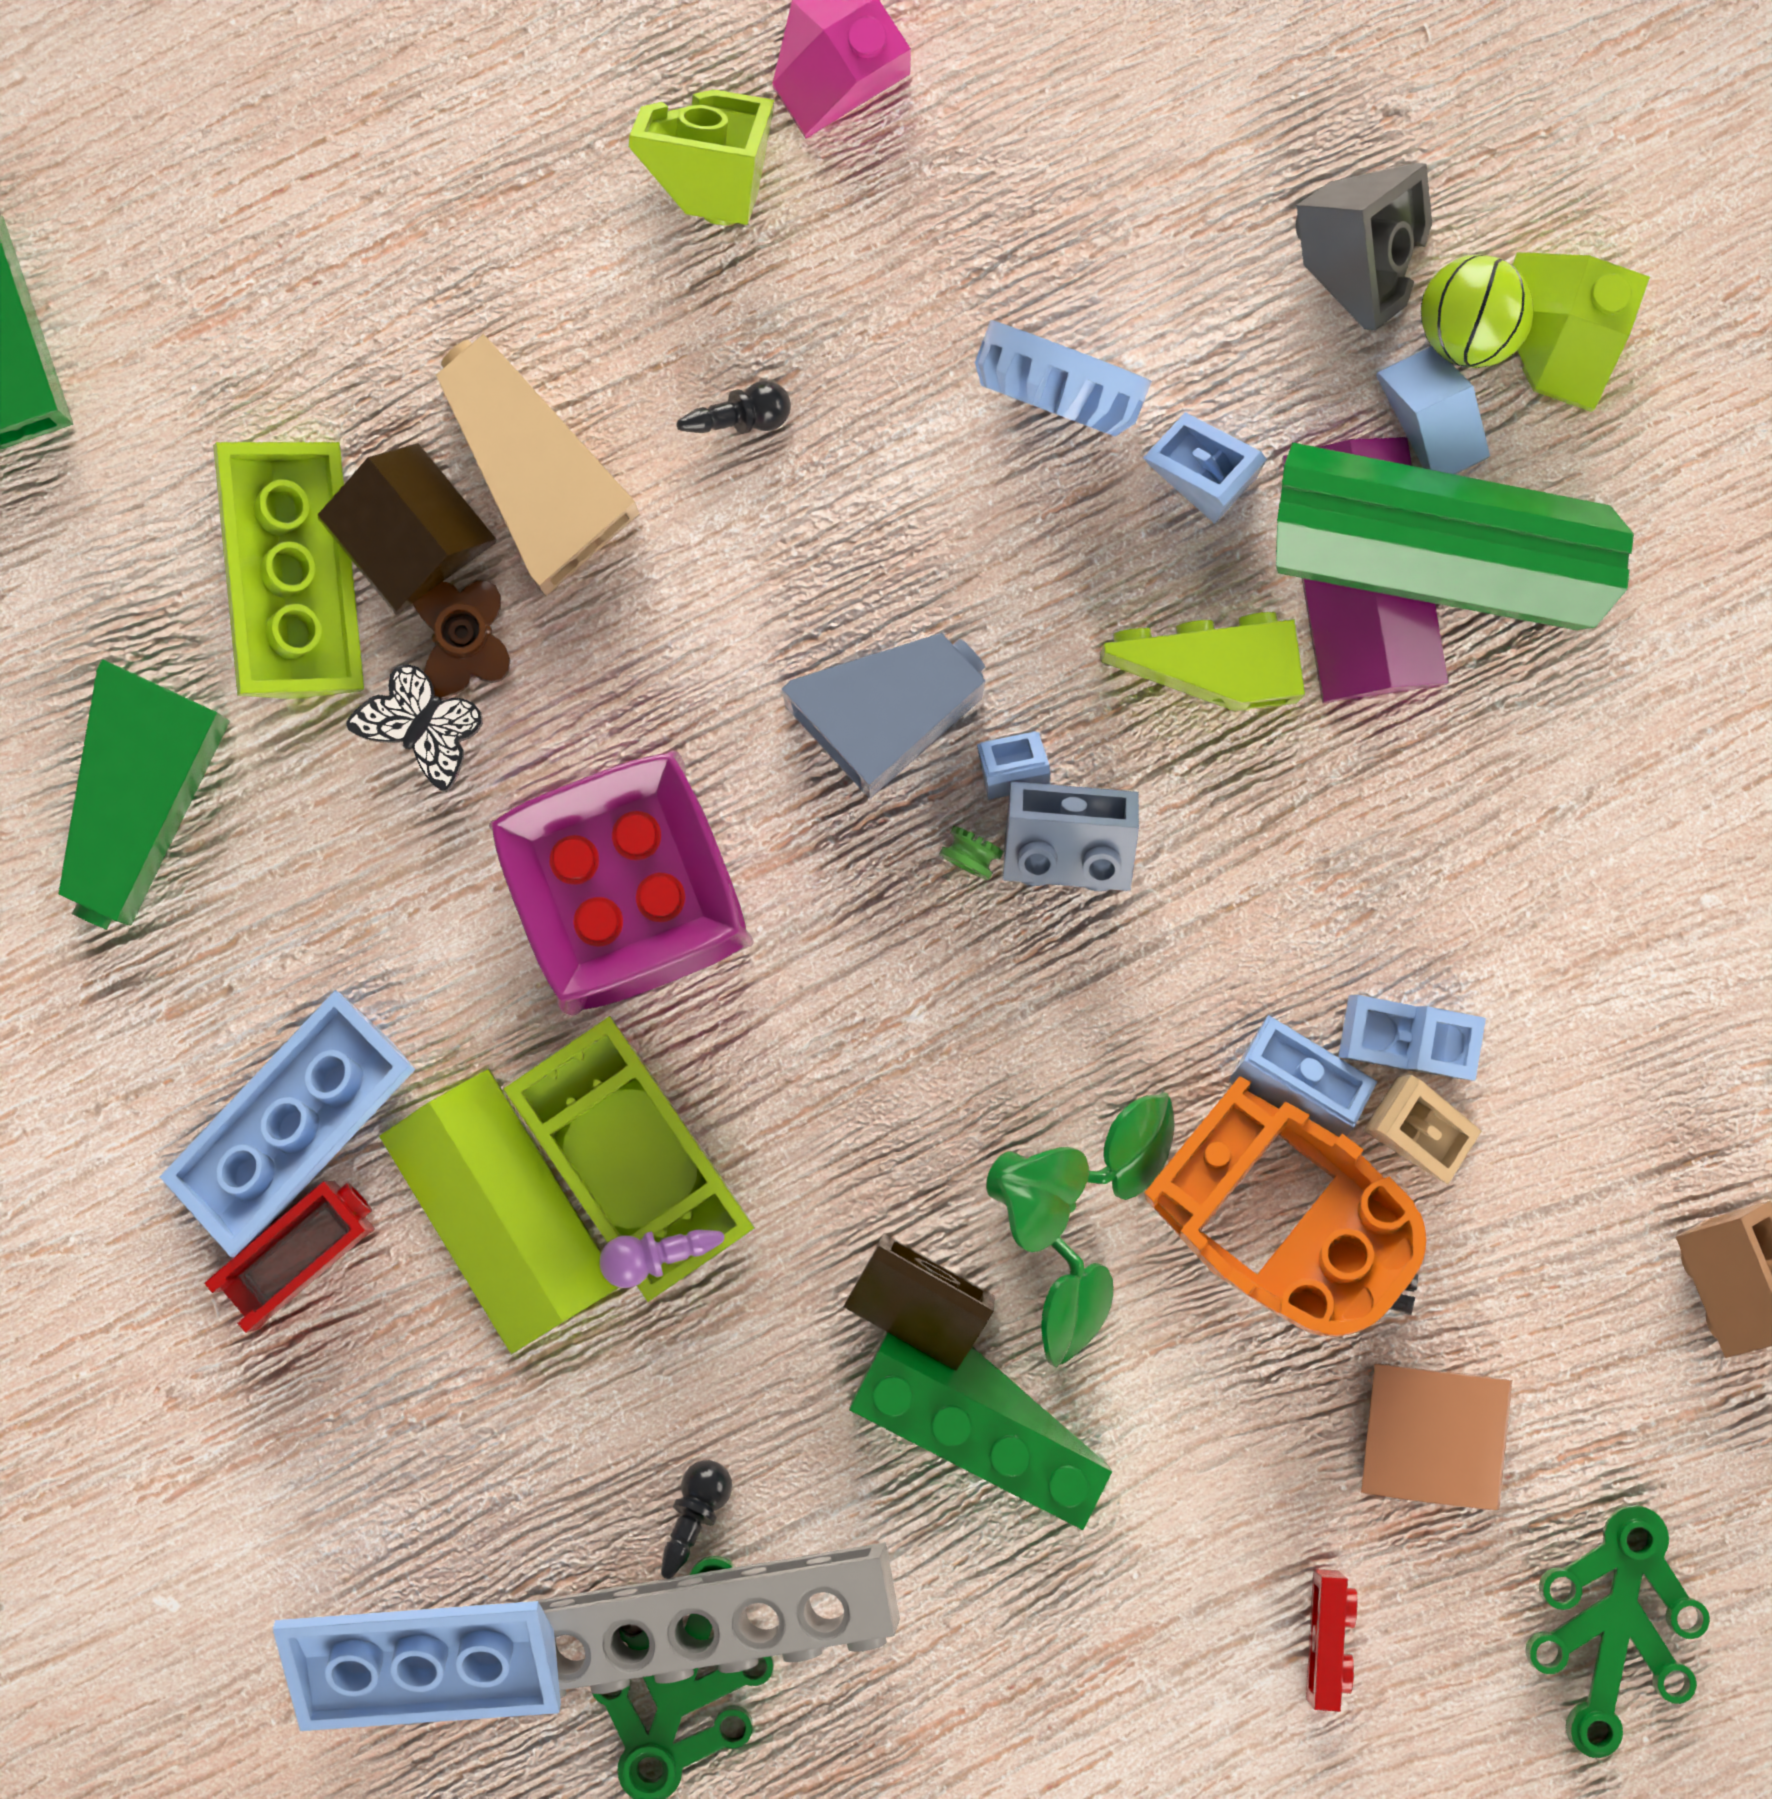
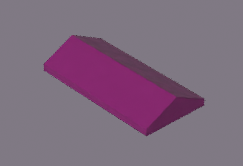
[1282,437,1449,704]

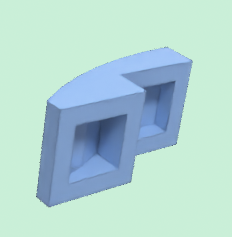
[1338,995,1486,1081]

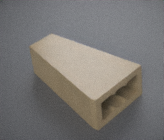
[436,333,640,596]

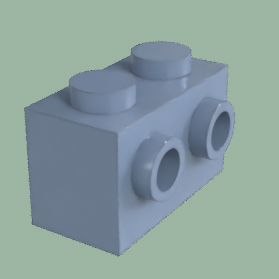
[1003,781,1139,891]

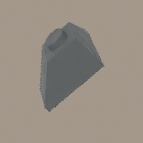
[1296,163,1432,330]

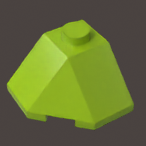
[628,89,774,226]
[1512,252,1650,412]

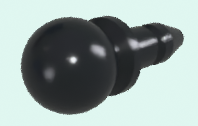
[676,381,791,434]
[661,1460,732,1579]

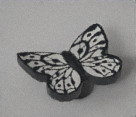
[346,664,483,792]

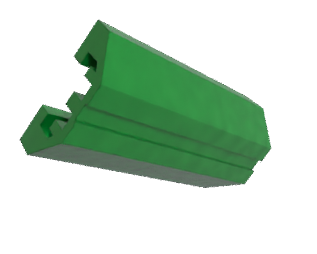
[1276,442,1634,630]

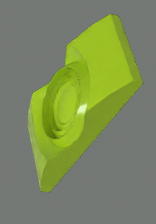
[503,1016,755,1302]

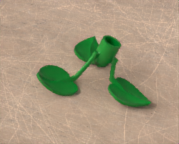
[986,1091,1174,1368]

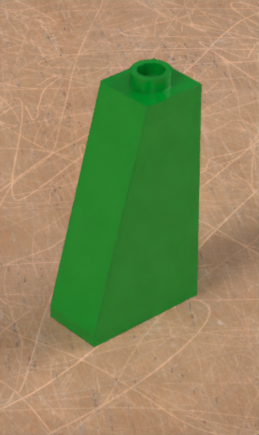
[0,214,74,450]
[58,659,230,930]

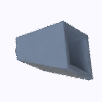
[782,633,986,800]

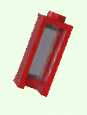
[204,1180,375,1333]

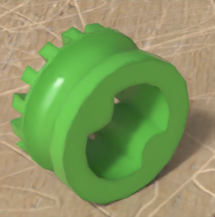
[939,826,1004,881]

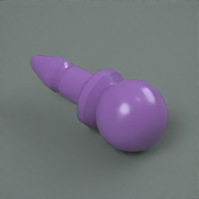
[600,1230,724,1288]

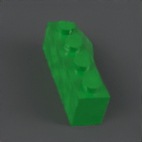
[849,1332,1113,1530]

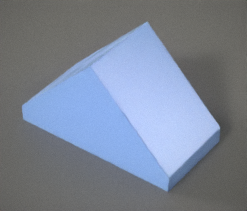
[1376,346,1490,474]
[1143,412,1267,524]

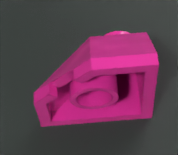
[772,0,911,139]

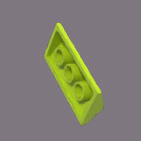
[213,442,364,699]
[379,1069,620,1355]

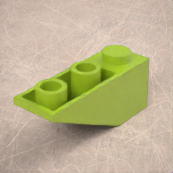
[1100,612,1305,712]

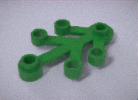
[1525,1505,1710,1758]
[592,1556,774,1799]

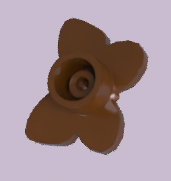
[412,580,511,700]

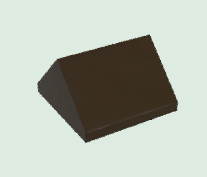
[318,443,497,615]
[843,1233,995,1371]

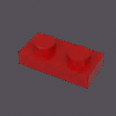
[1306,1569,1358,1712]

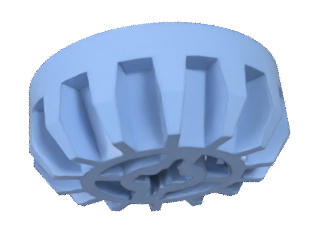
[975,320,1152,437]

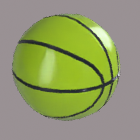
[1421,254,1534,368]

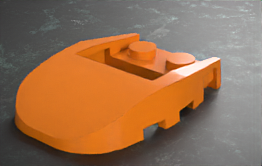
[1144,1076,1426,1337]

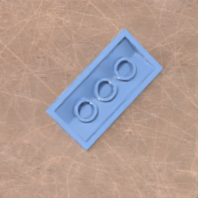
[160,990,415,1258]
[273,1601,561,1731]

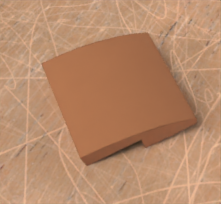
[1361,1363,1513,1510]

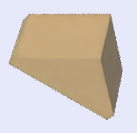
[1363,1075,1482,1184]

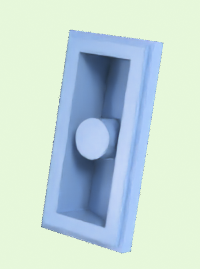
[1230,1015,1378,1137]

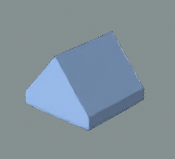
[977,731,1051,800]

